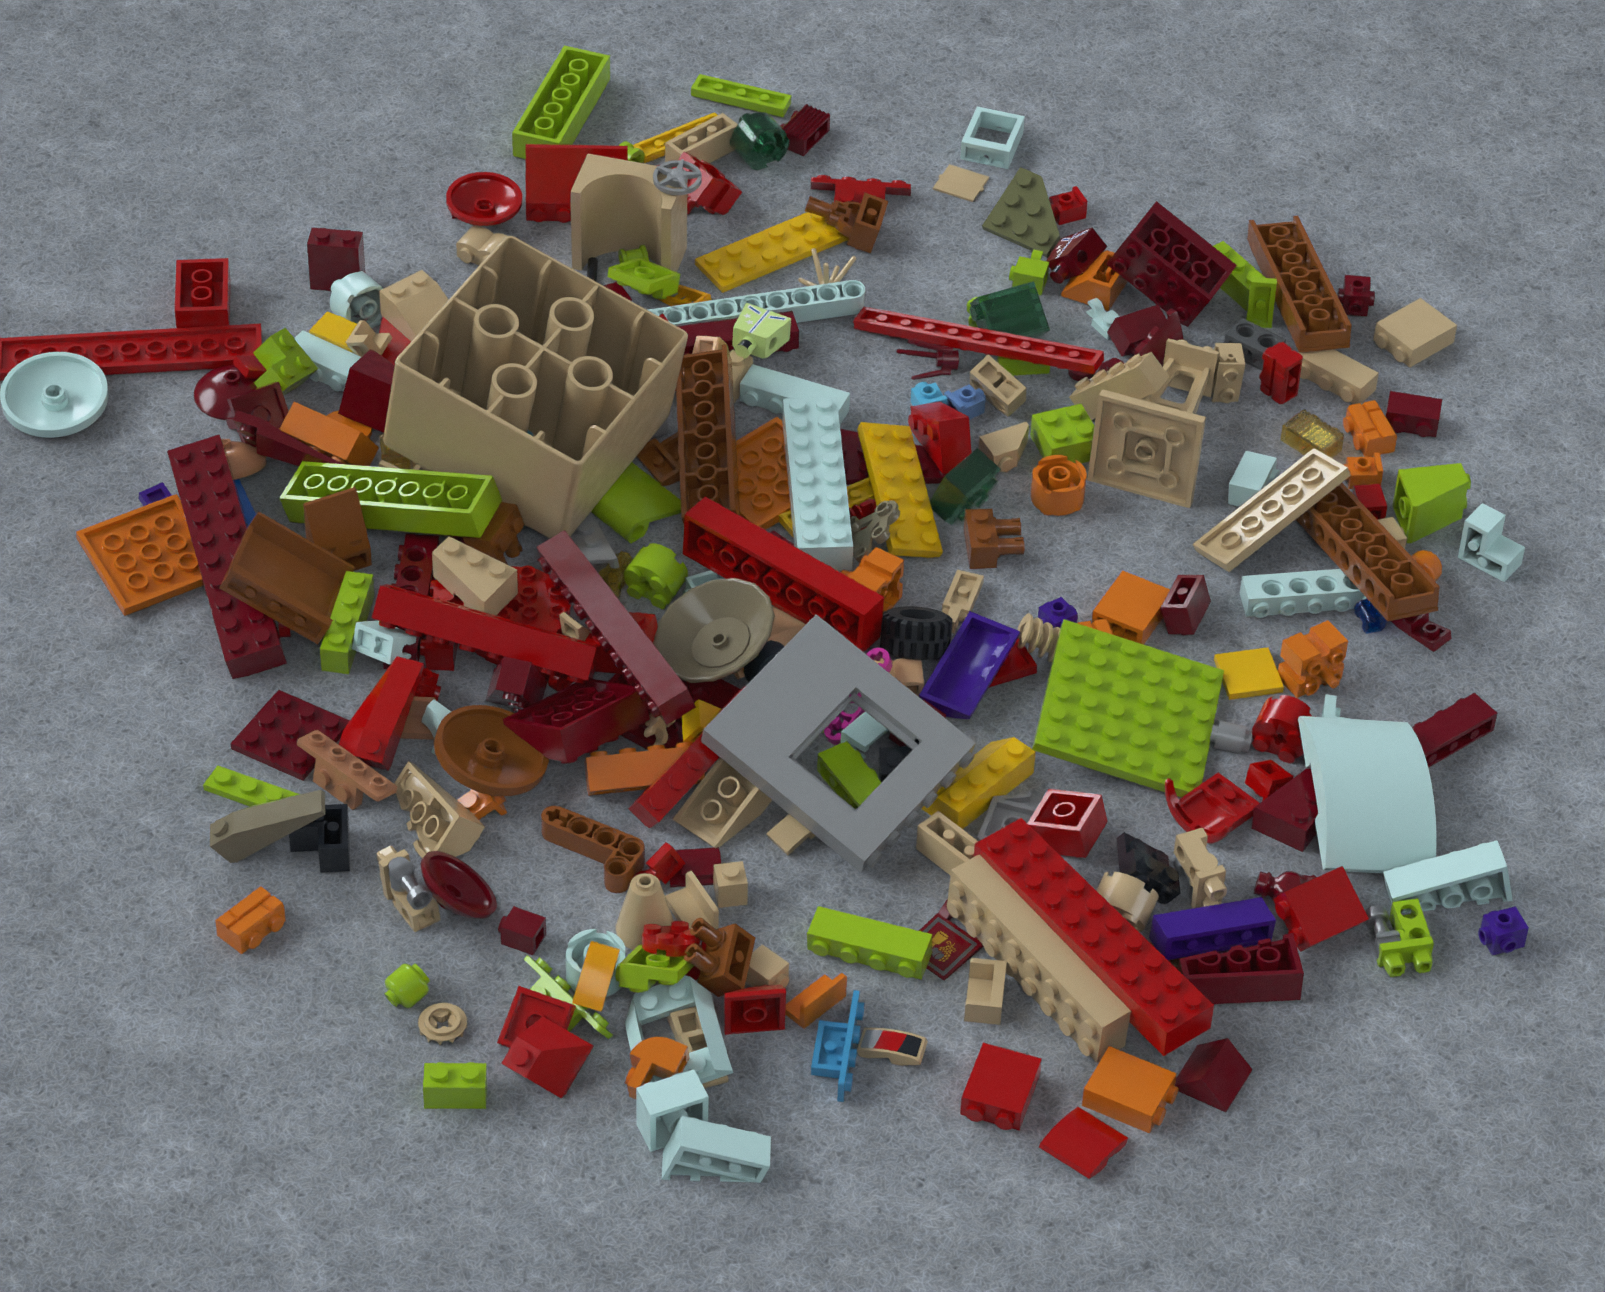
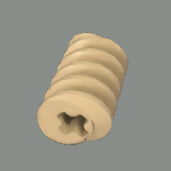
[1017,613,1060,663]

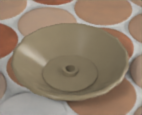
[653,578,775,683]

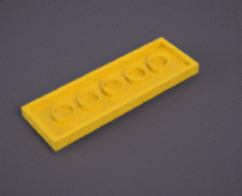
[695,212,849,293]
[857,422,943,558]

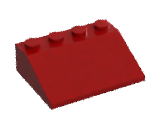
[526,144,628,223]

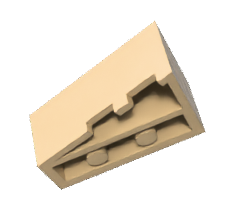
[432,536,518,615]

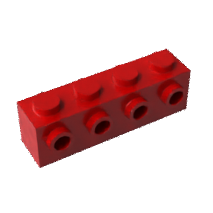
[420,579,461,671]

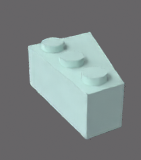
[662,1116,771,1183]

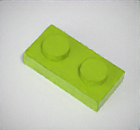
[1246,277,1277,328]

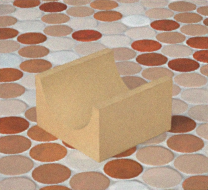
[571,154,687,272]

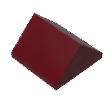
[1175,1038,1252,1112]

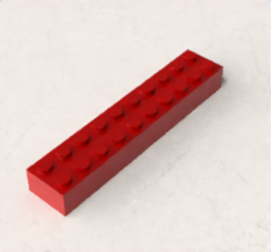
[974,818,1214,1056]

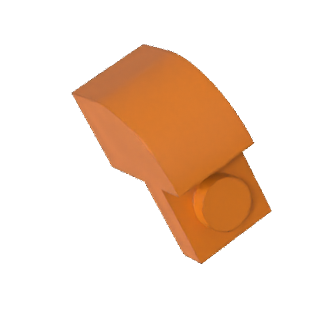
[625,1037,690,1099]

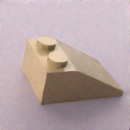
[379,270,449,341]
[673,757,772,848]

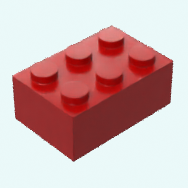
[175,258,231,328]

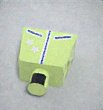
[732,303,791,359]

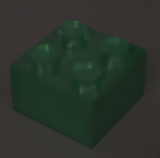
[930,448,1001,525]

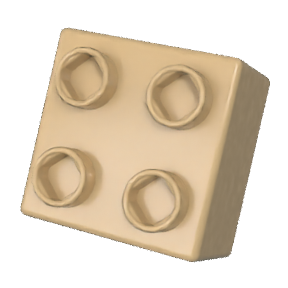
[383,236,688,539]

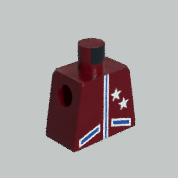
[1046,227,1108,284]

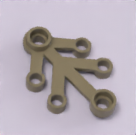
[839,500,900,572]

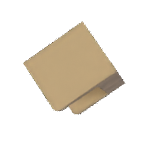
[964,958,1007,1025]

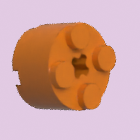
[1030,455,1087,516]

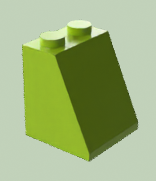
[1392,463,1471,544]

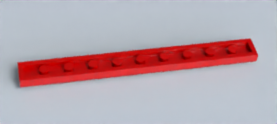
[853,306,1104,374]

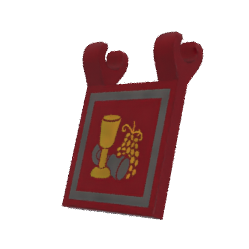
[919,899,984,981]

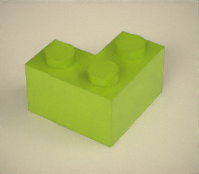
[253,328,318,395]

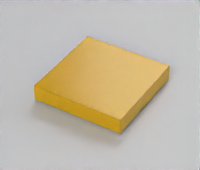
[1214,647,1284,700]

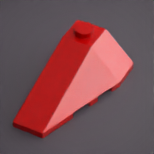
[339,656,425,771]

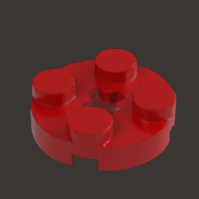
[642,921,702,957]

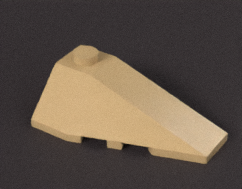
[394,761,485,858]

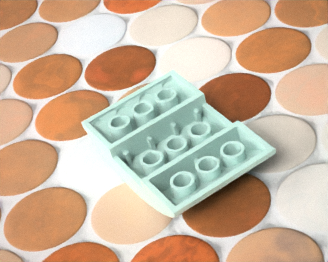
[1298,716,1436,873]

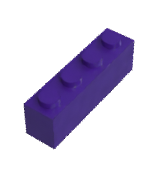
[1149,897,1276,960]

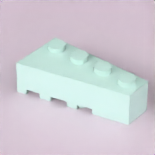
[1383,840,1513,914]

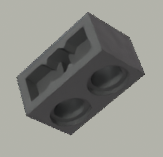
[1224,318,1286,370]

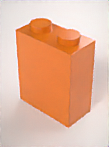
[1092,570,1170,645]
[1082,1046,1179,1133]

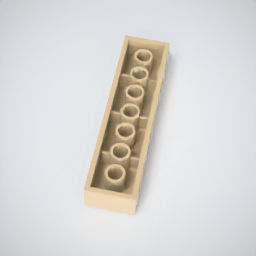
[947,854,1131,1063]

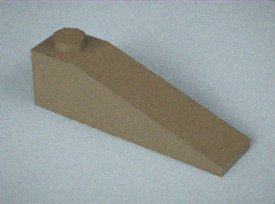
[210,790,325,863]

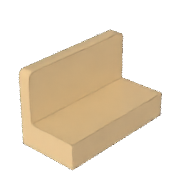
[665,871,719,929]

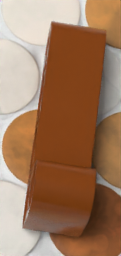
[541,806,645,893]

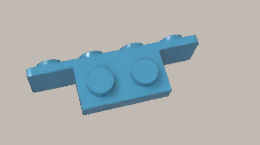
[811,990,865,1102]

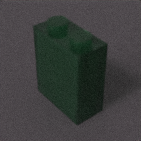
[970,281,1050,338]

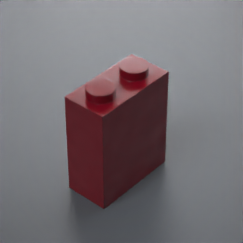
[307,227,366,291]

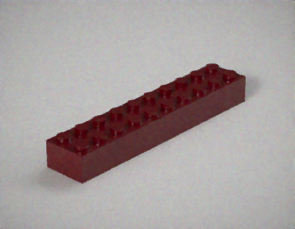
[167,434,287,679]

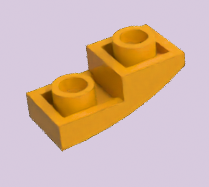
[572,941,620,1012]

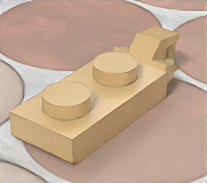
[942,570,984,634]

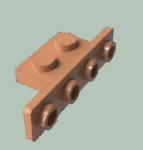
[297,730,397,810]

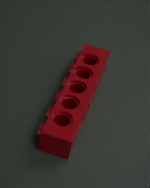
[383,534,439,669]

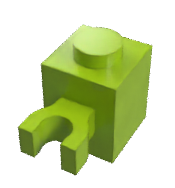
[1009,249,1049,295]

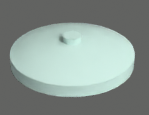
[0,352,109,438]

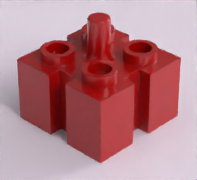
[672,151,742,215]

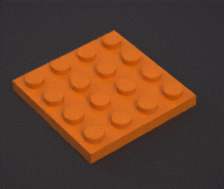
[736,417,791,530]
[76,494,204,616]

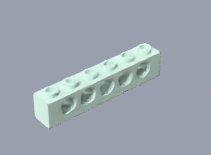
[1240,569,1375,618]

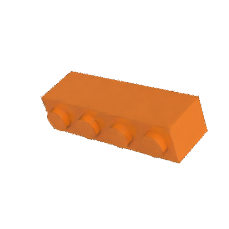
[584,742,705,796]

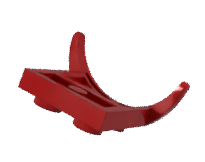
[1165,772,1259,844]

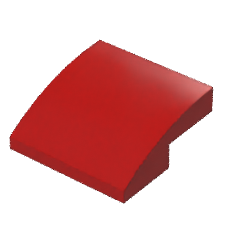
[1039,1107,1128,1179]

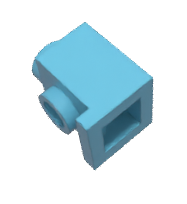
[911,382,947,406]

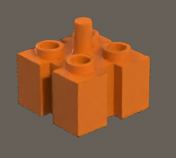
[841,547,904,612]
[1278,620,1348,698]

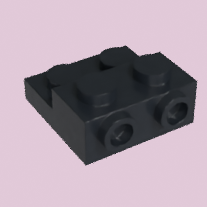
[1116,832,1181,904]

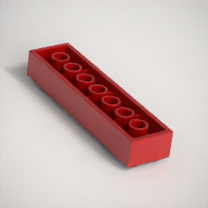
[683,497,884,652]

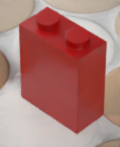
[1273,866,1369,952]
[960,1043,1042,1131]

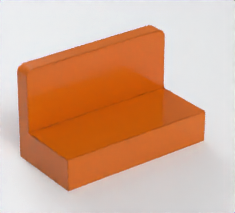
[785,973,847,1029]

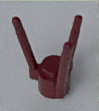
[896,339,959,380]

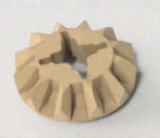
[418,1003,467,1045]

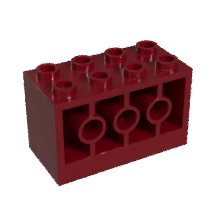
[1106,201,1237,327]

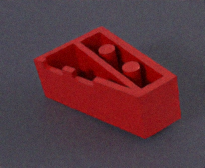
[908,402,973,474]

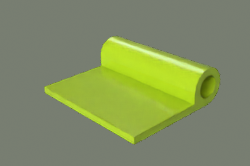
[591,462,681,544]

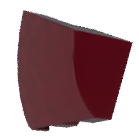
[1134,308,1184,367]

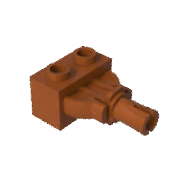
[805,193,889,253]

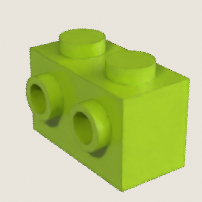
[423,1062,487,1109]

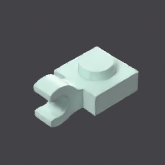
[1086,298,1120,340]

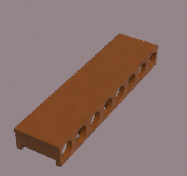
[1247,216,1352,353]
[676,344,740,524]
[1295,483,1440,621]

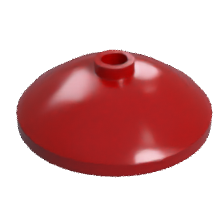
[446,172,522,226]

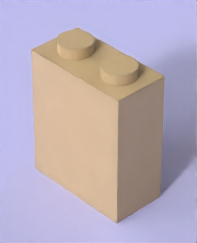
[1373,298,1457,367]

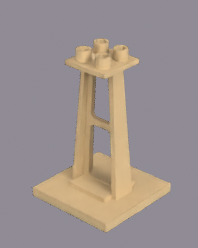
[1087,338,1219,508]

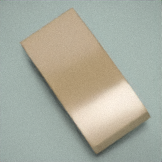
[767,814,815,855]

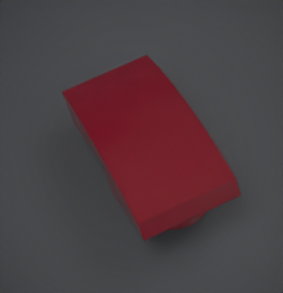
[1391,613,1452,652]

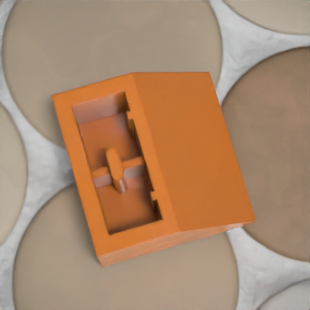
[1061,250,1128,311]

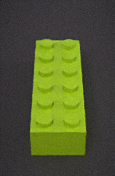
[512,45,610,159]

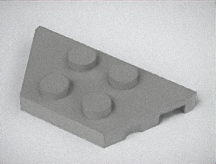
[544,512,619,569]
[977,793,1044,841]

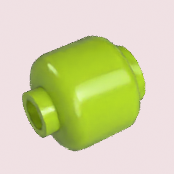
[384,963,430,1008]

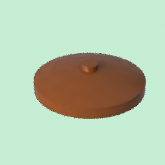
[434,705,549,796]

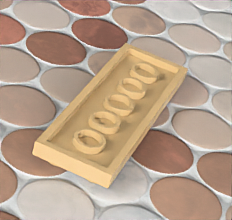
[1193,448,1351,572]

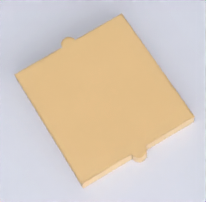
[933,164,989,202]

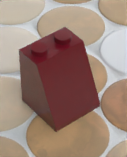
[338,349,395,433]

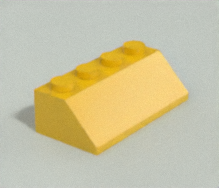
[921,737,1036,829]

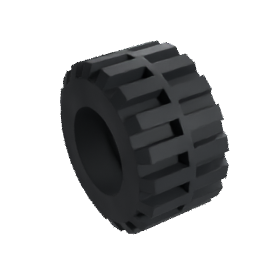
[880,606,953,660]

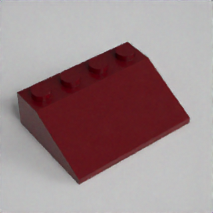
[503,679,650,764]

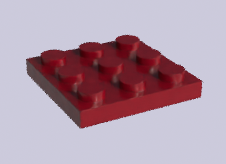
[230,690,350,781]

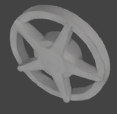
[653,159,702,195]

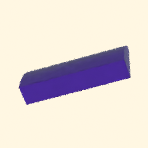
[919,611,1020,719]

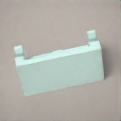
[352,620,417,665]
[841,712,889,759]

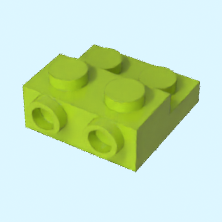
[607,257,680,299]
[615,945,694,993]

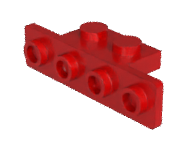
[810,175,911,203]

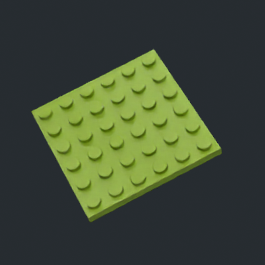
[1032,619,1224,798]

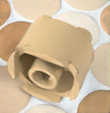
[1096,872,1159,932]

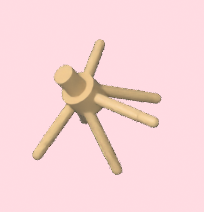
[798,248,856,286]

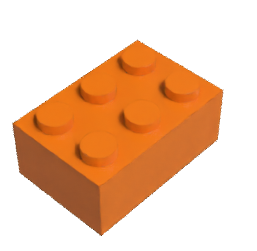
[280,402,379,466]

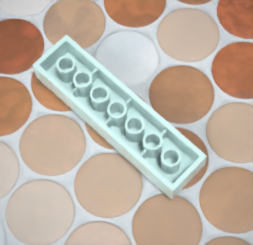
[782,397,853,571]

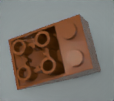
[303,487,372,571]

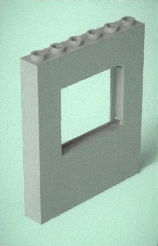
[701,614,976,873]

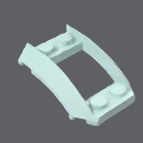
[625,975,734,1084]

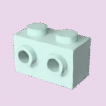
[1228,451,1280,507]

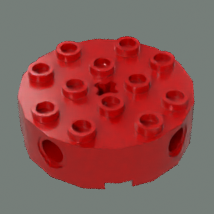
[460,565,571,665]

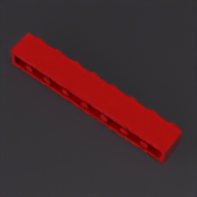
[372,584,601,684]

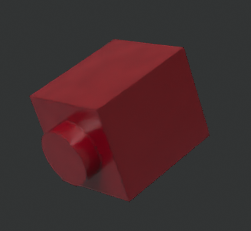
[498,906,546,955]

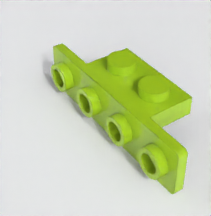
[524,955,613,1039]

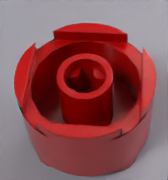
[1252,695,1316,763]

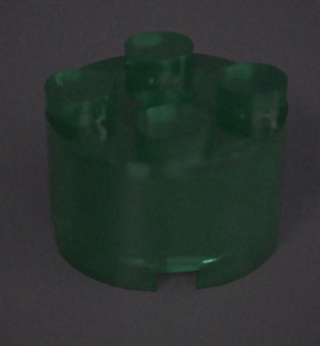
[730,112,789,170]

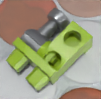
[1365,898,1434,977]

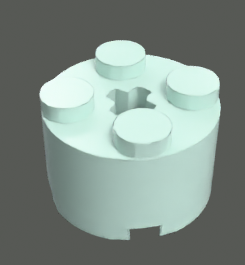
[330,271,384,328]
[565,929,626,997]

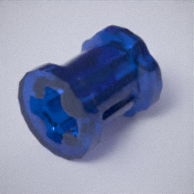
[1354,598,1387,634]

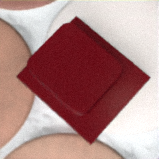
[670,847,722,887]

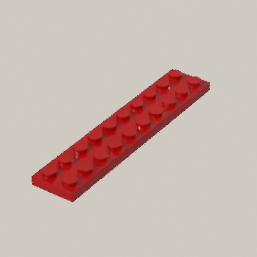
[0,323,262,381]

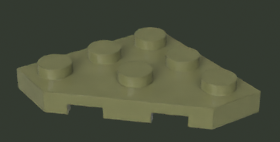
[982,167,1061,258]

